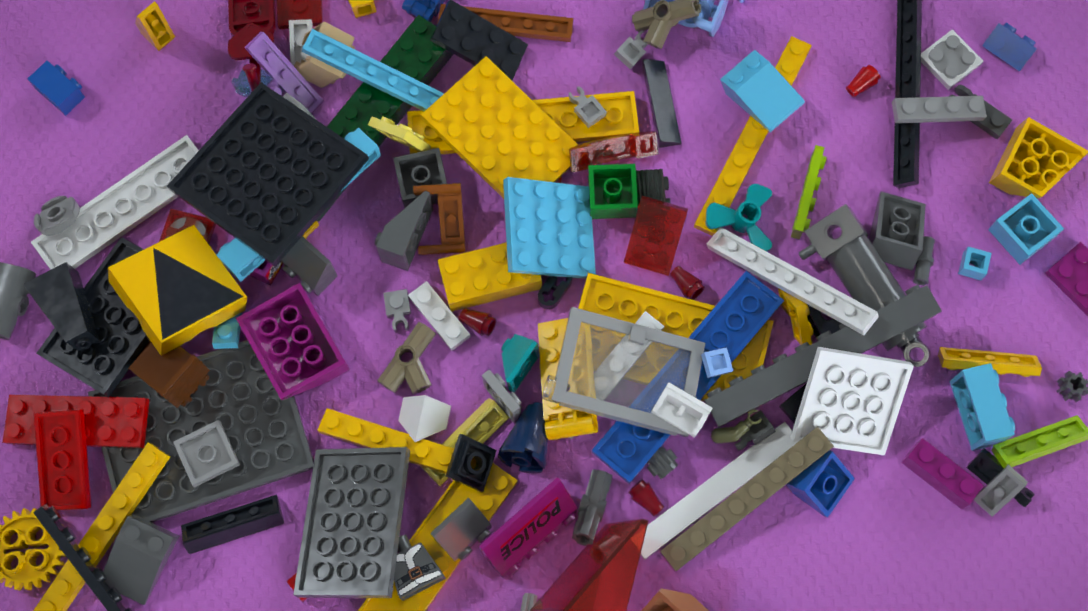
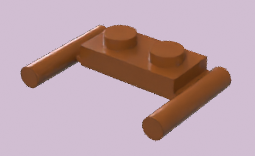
[413,183,466,255]

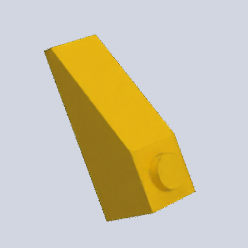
[135,1,175,51]

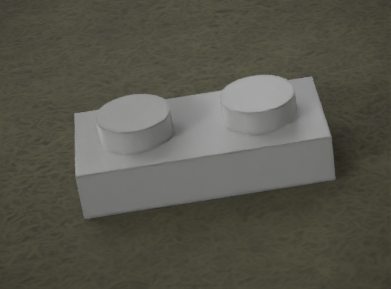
[974,465,1028,517]

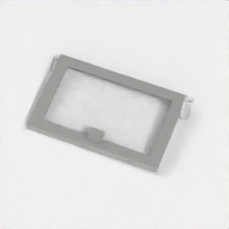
[542,307,705,437]

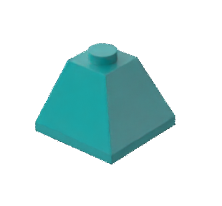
[501,334,540,393]

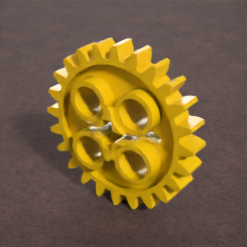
[0,508,66,591]

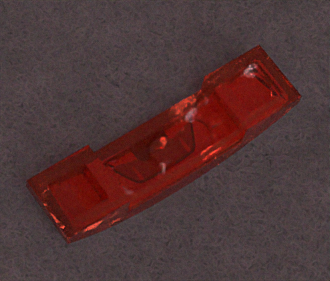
[569,131,658,172]

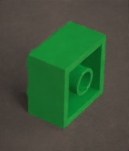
[588,164,638,219]

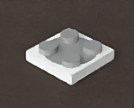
[921,29,983,90]

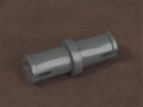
[913,236,935,286]

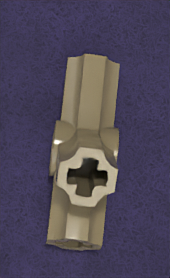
[632,0,701,49]
[377,322,436,394]

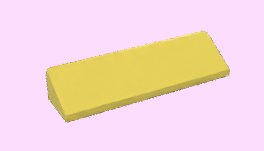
[420,398,509,486]

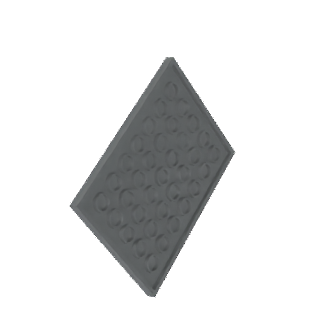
[88,340,314,522]

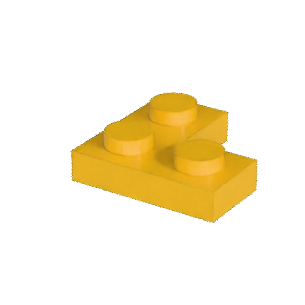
[778,288,813,345]

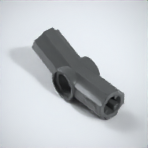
[572,469,613,546]

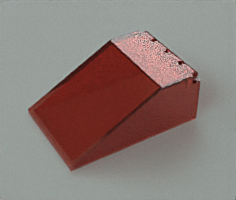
[530,519,649,611]

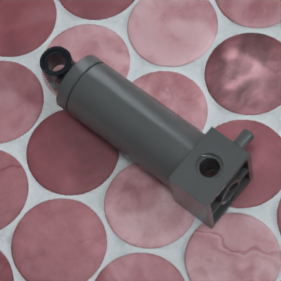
[799,204,930,367]

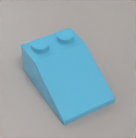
[720,50,805,132]

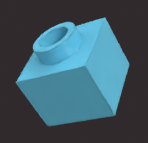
[958,246,992,280]

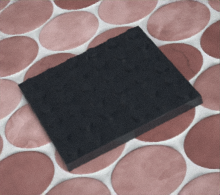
[167,82,369,267]

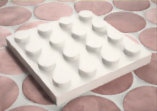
[790,347,914,455]

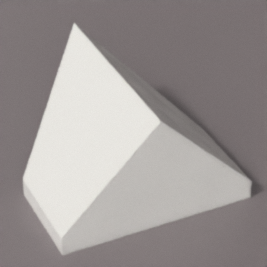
[398,395,451,442]

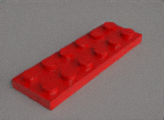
[2,395,150,448]

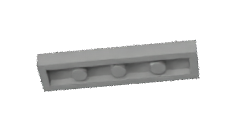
[892,96,987,123]

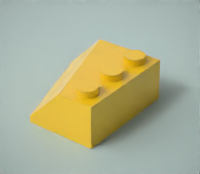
[989,117,1088,198]

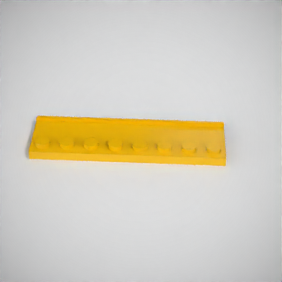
[358,457,518,611]

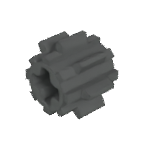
[1057,371,1088,402]
[647,447,678,479]

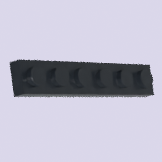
[33,504,132,611]

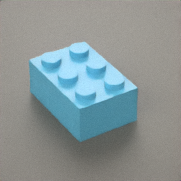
[949,363,1015,451]

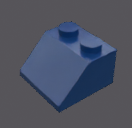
[786,450,855,518]

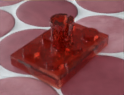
[624,196,688,276]

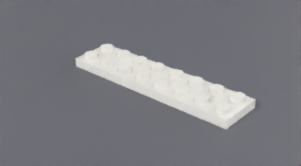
[31,135,199,270]

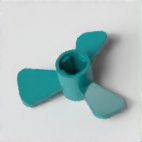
[705,184,772,252]

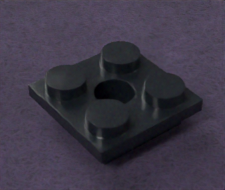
[445,434,497,492]

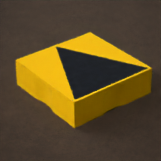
[108,225,247,356]

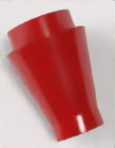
[846,65,881,98]

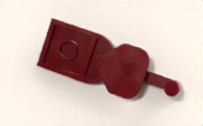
[228,0,276,92]

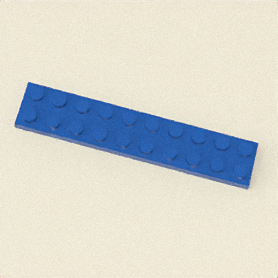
[591,271,784,484]

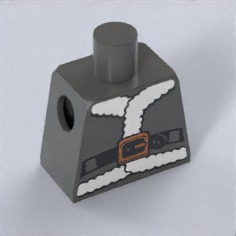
[394,535,446,601]

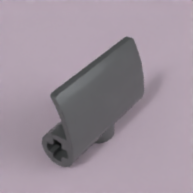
[0,262,37,340]

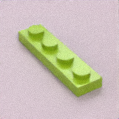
[791,145,827,239]
[991,415,1088,468]

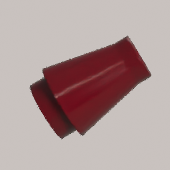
[670,266,705,300]
[459,308,496,336]
[628,479,664,517]

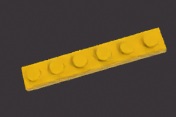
[318,408,454,474]

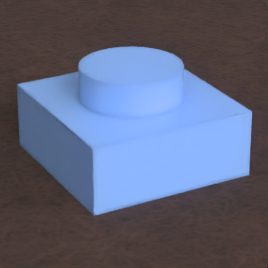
[701,348,733,378]

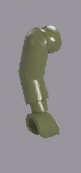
[711,409,762,444]

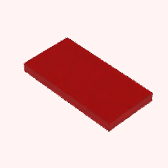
[34,409,91,510]

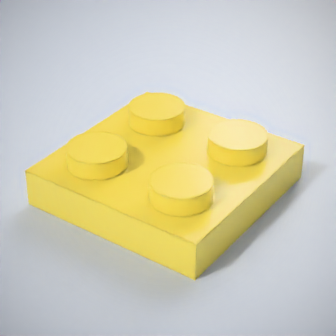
[368,116,431,152]

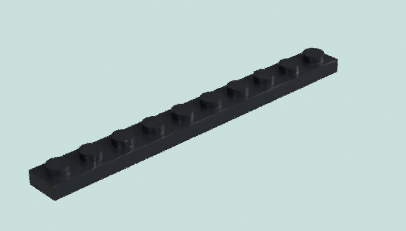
[893,0,922,188]

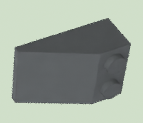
[375,191,433,271]
[869,191,926,270]
[103,515,179,605]

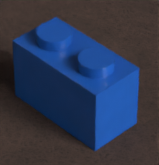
[27,60,85,116]

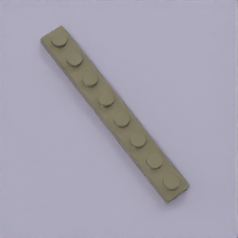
[660,427,834,571]

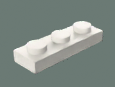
[408,281,471,351]

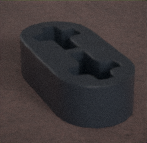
[538,276,572,309]

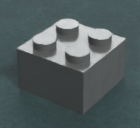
[393,148,447,208]

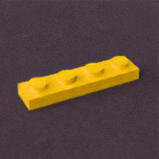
[938,347,1042,377]

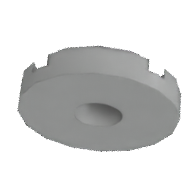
[34,196,80,236]

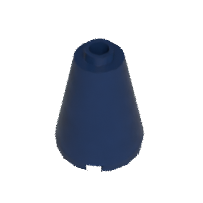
[498,402,548,474]

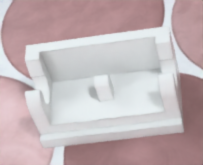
[651,382,712,438]

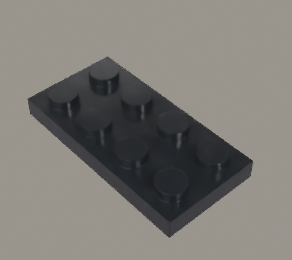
[430,0,528,80]

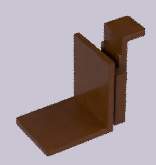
[128,341,210,408]

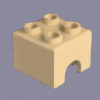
[294,22,355,88]

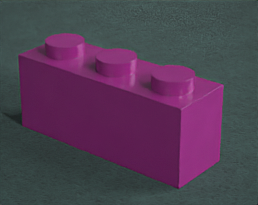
[901,438,984,509]

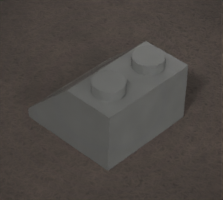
[281,236,337,296]
[431,498,492,562]

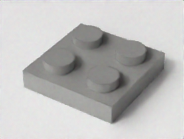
[482,369,522,423]
[173,420,240,487]

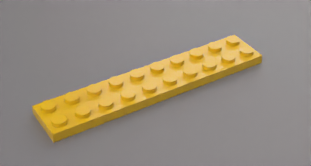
[407,91,639,155]

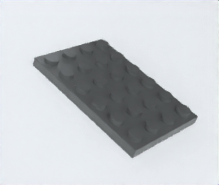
[293,447,410,598]

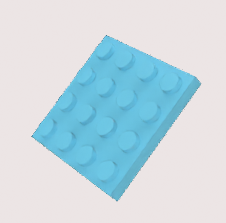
[503,177,596,279]

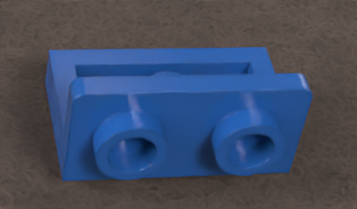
[982,22,1037,71]

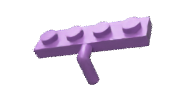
[244,32,323,113]

